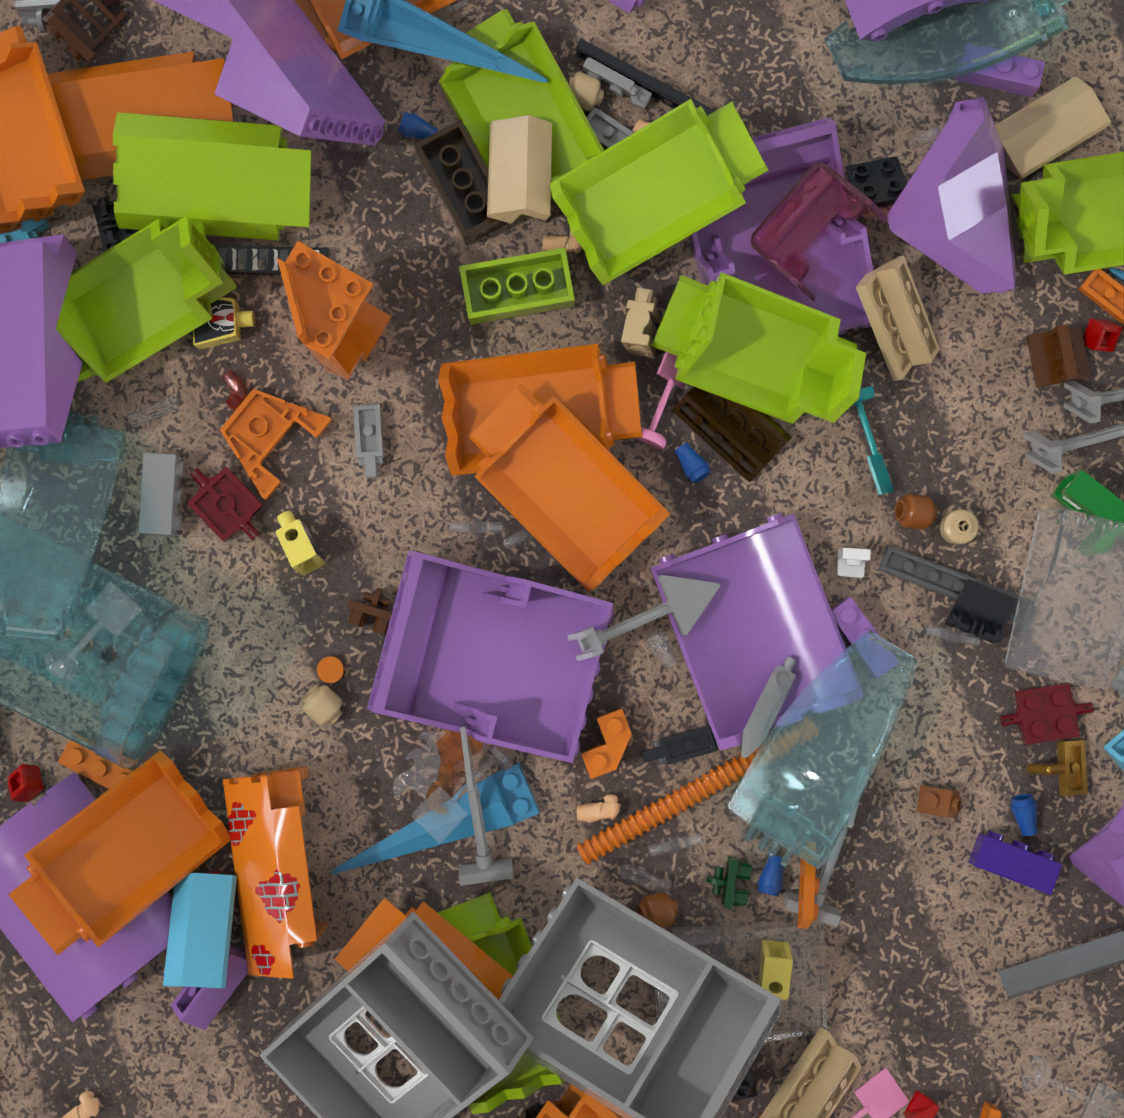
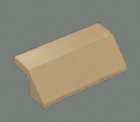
[995,76,1111,179]
[487,115,552,224]
[856,256,940,381]
[760,1027,862,1118]

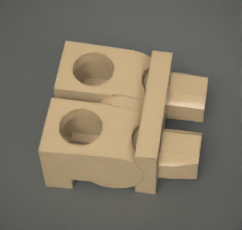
[621,288,661,358]

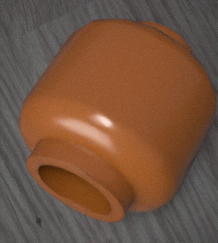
[895,494,937,530]
[637,892,679,928]

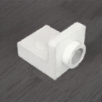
[837,548,871,578]

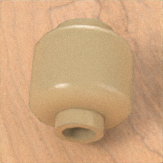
[567,72,604,112]
[940,509,979,545]
[302,685,342,725]

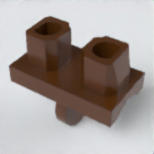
[348,588,392,635]

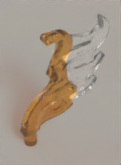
[393,729,486,815]

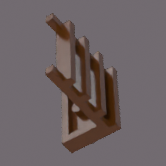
[41,0,127,62]

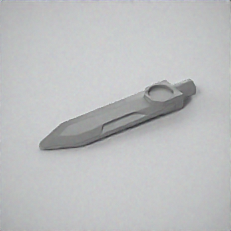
[741,657,796,758]

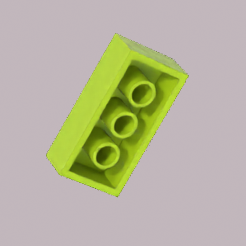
[459,248,575,325]

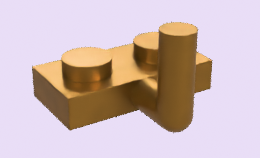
[1027,740,1088,796]

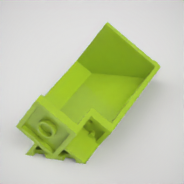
[1012,152,1124,275]
[55,216,237,383]
[651,272,866,424]

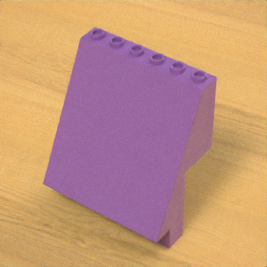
[153,0,385,146]
[689,118,873,335]
[0,234,83,448]
[367,551,614,763]

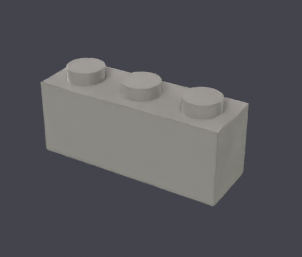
[138,453,185,536]

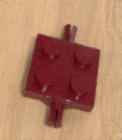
[187,466,264,542]
[1000,683,1093,745]

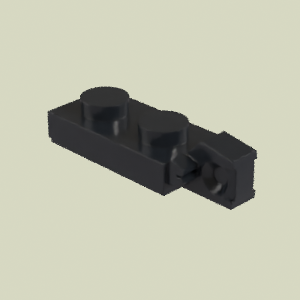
[641,724,718,765]

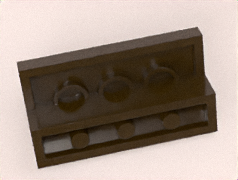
[672,387,792,483]

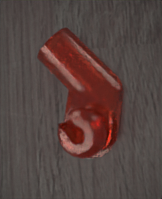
[222,370,247,410]

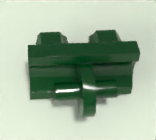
[706,856,752,909]

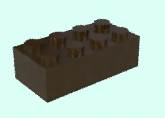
[414,120,508,246]

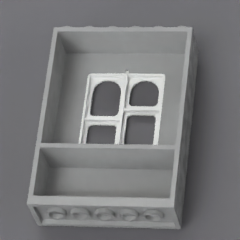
[498,878,782,1118]
[259,912,534,1118]

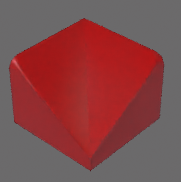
[1083,318,1123,352]
[7,764,44,802]
[903,1091,939,1118]

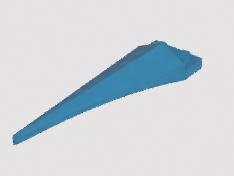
[337,0,548,83]
[330,763,540,874]

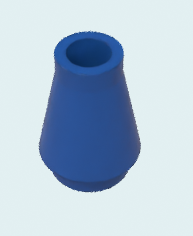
[398,112,439,140]
[675,443,711,484]
[1010,794,1038,836]
[757,855,785,897]

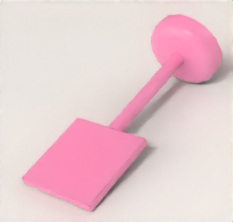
[633,352,686,449]
[850,1068,909,1118]

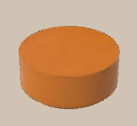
[317,656,345,683]

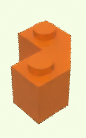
[581,708,632,779]

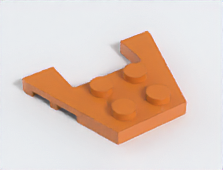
[220,389,333,500]

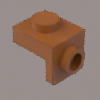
[916,785,962,818]

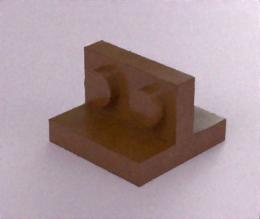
[1026,324,1091,388]

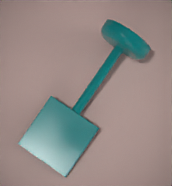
[852,386,894,495]

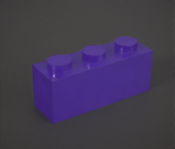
[968,830,1062,895]

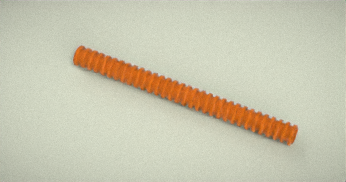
[577,715,820,865]

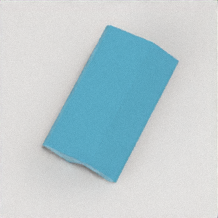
[163,873,237,989]

